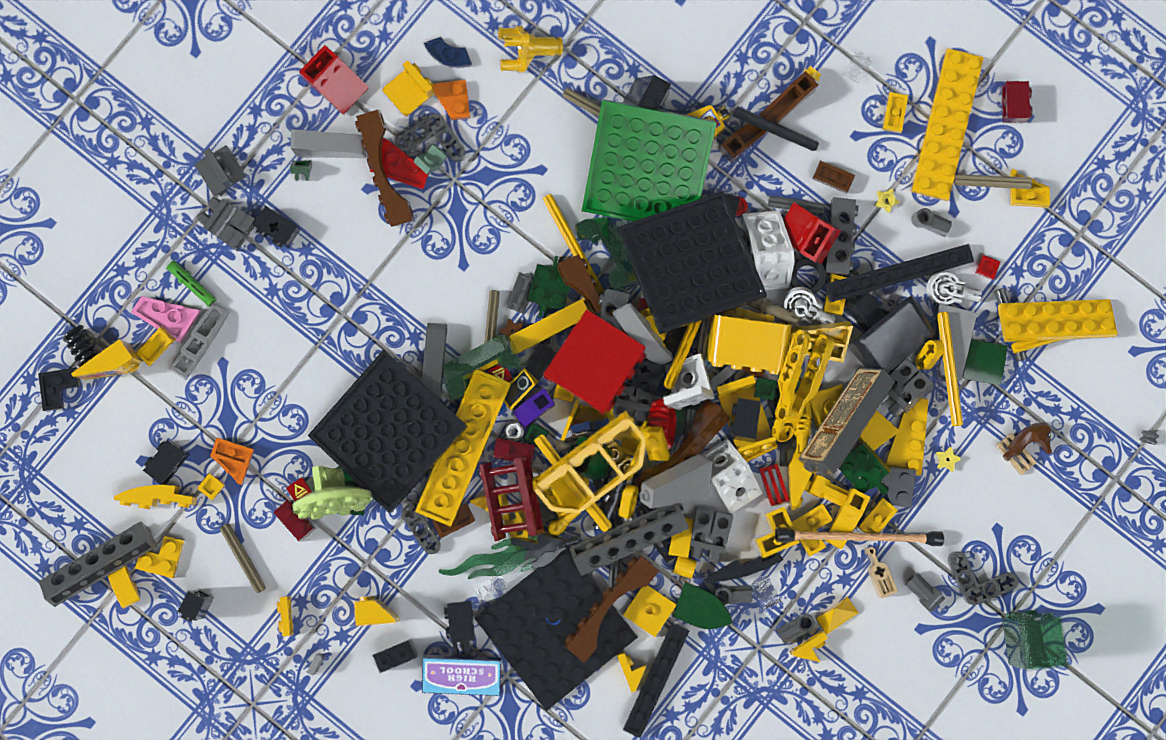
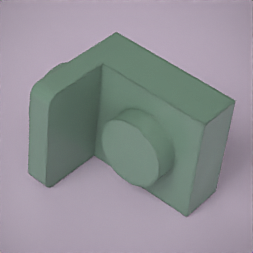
[414,144,447,174]

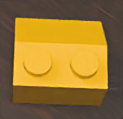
[354,596,400,626]

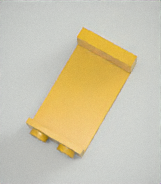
[716,375,776,456]

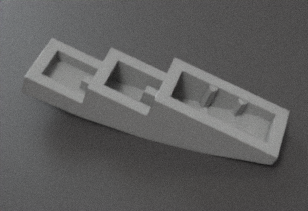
[170,303,229,380]
[613,303,673,365]

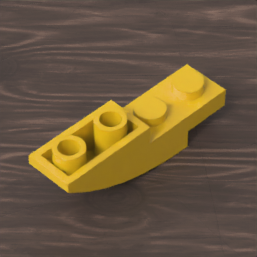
[113,485,197,509]

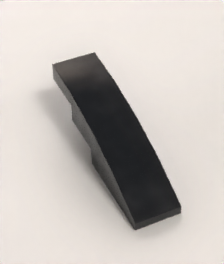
[703,553,783,583]

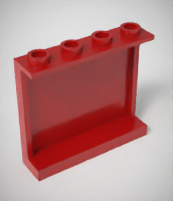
[543,309,647,415]

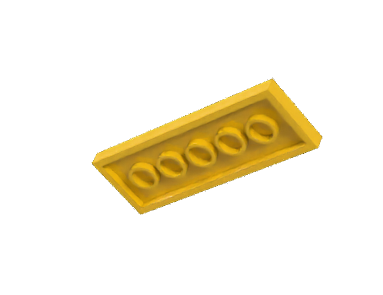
[998,299,1118,342]

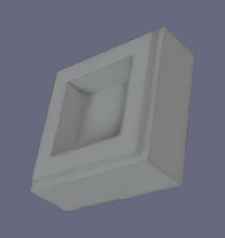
[306,653,325,676]

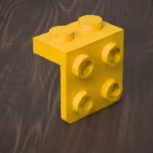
[383,60,434,117]

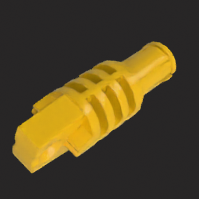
[794,402,812,454]

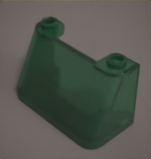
[575,217,638,292]
[443,335,525,401]

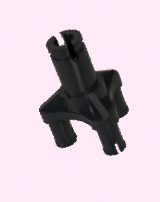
[592,464,640,531]

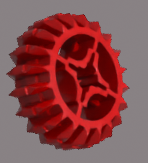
[648,398,677,450]

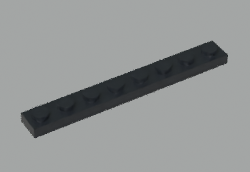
[825,244,975,303]

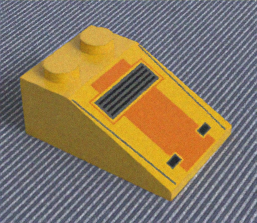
[71,339,143,380]

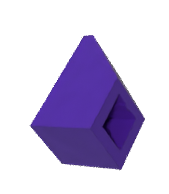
[513,388,555,428]

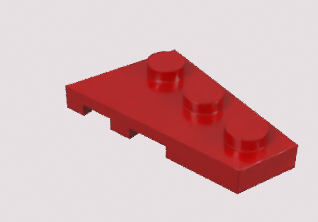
[369,137,429,190]

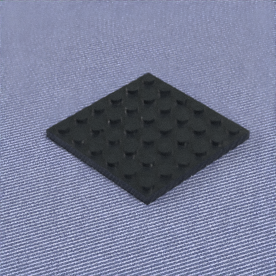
[616,191,767,335]
[307,349,468,513]
[474,547,638,711]

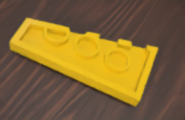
[885,399,929,476]

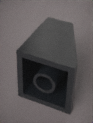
[623,75,671,110]

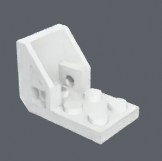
[742,210,795,290]

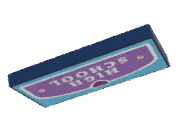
[422,654,501,696]

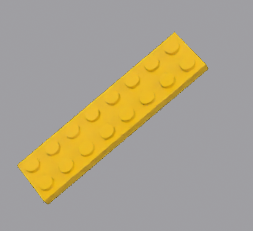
[911,48,984,201]
[415,369,511,527]

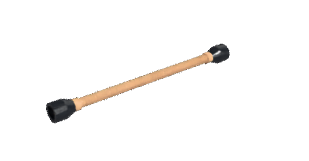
[775,527,944,547]

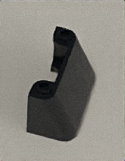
[848,295,937,376]

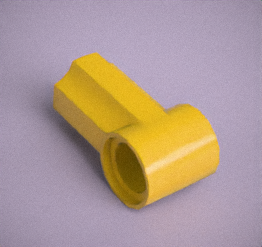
[807,474,848,507]

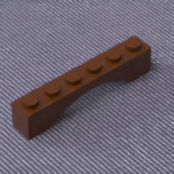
[719,71,818,164]
[355,109,415,227]
[557,254,611,316]
[631,399,730,494]
[564,555,659,663]

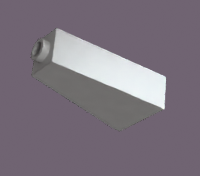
[291,129,367,158]
[935,304,977,382]
[640,454,713,509]

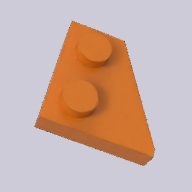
[432,80,470,120]
[210,438,254,485]

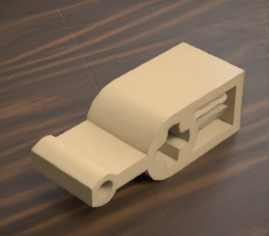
[864,547,898,598]

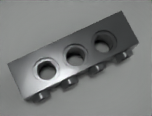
[824,197,859,277]

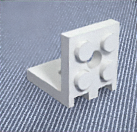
[663,354,715,410]
[702,439,763,514]

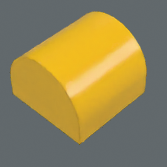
[672,556,697,579]

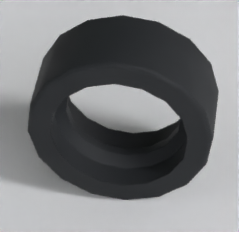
[790,258,827,294]

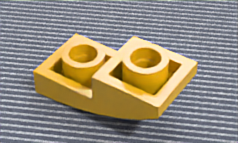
[607,440,641,482]
[669,518,694,558]
[108,565,141,609]

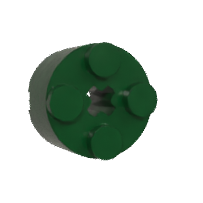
[567,437,612,480]

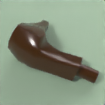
[1002,422,1052,461]

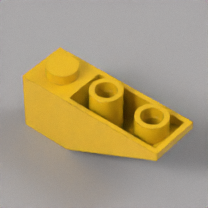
[788,449,816,511]
[824,488,871,550]

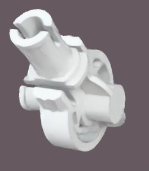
[926,272,982,305]
[784,287,835,324]

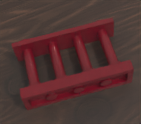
[479,455,544,542]

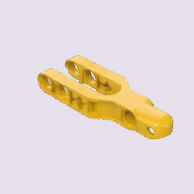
[772,330,834,442]

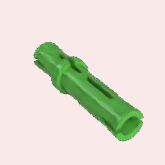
[166,260,217,307]

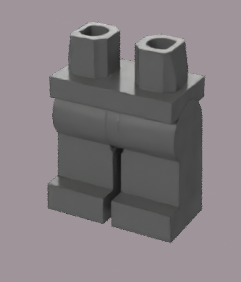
[197,197,256,252]
[881,359,934,418]
[612,383,653,427]
[690,507,734,563]

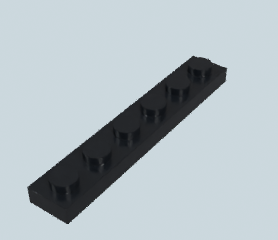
[622,622,690,739]

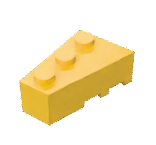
[788,321,853,363]

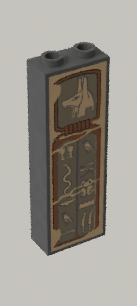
[799,368,895,475]

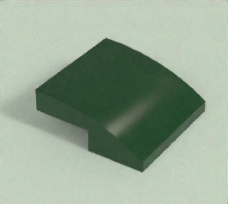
[962,339,1007,385]

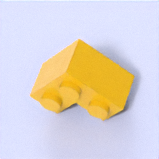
[754,506,800,558]

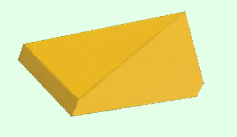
[816,596,859,634]

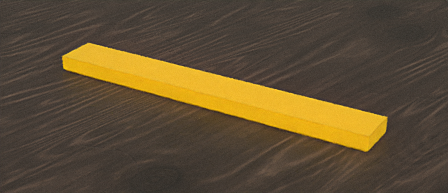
[446,299,588,386]

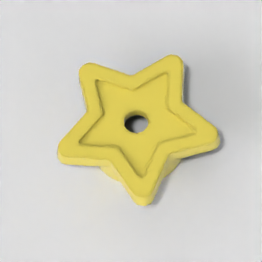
[875,189,899,213]
[936,447,961,472]

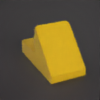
[789,630,828,662]
[617,652,646,692]

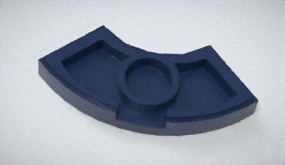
[424,37,472,68]
[570,418,609,434]

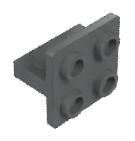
[195,145,246,196]

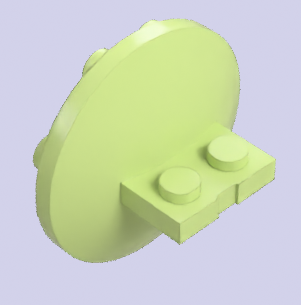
[293,466,372,520]

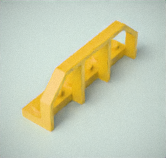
[532,411,646,514]

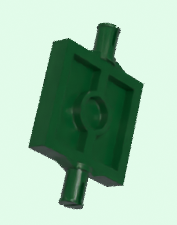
[527,255,570,319]
[839,442,891,495]

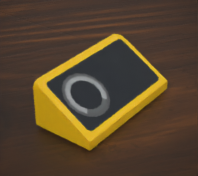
[504,368,538,410]

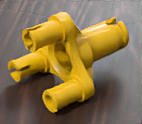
[498,26,563,73]

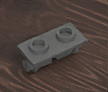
[506,272,533,314]

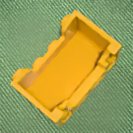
[706,314,792,375]

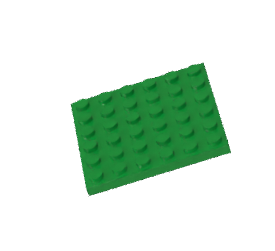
[582,99,717,221]

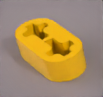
[915,340,944,370]
[619,483,639,520]

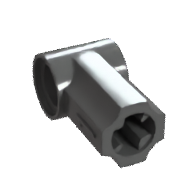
[911,208,952,237]
[905,572,945,612]
[713,585,753,605]
[776,613,815,644]

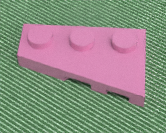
[131,296,202,343]

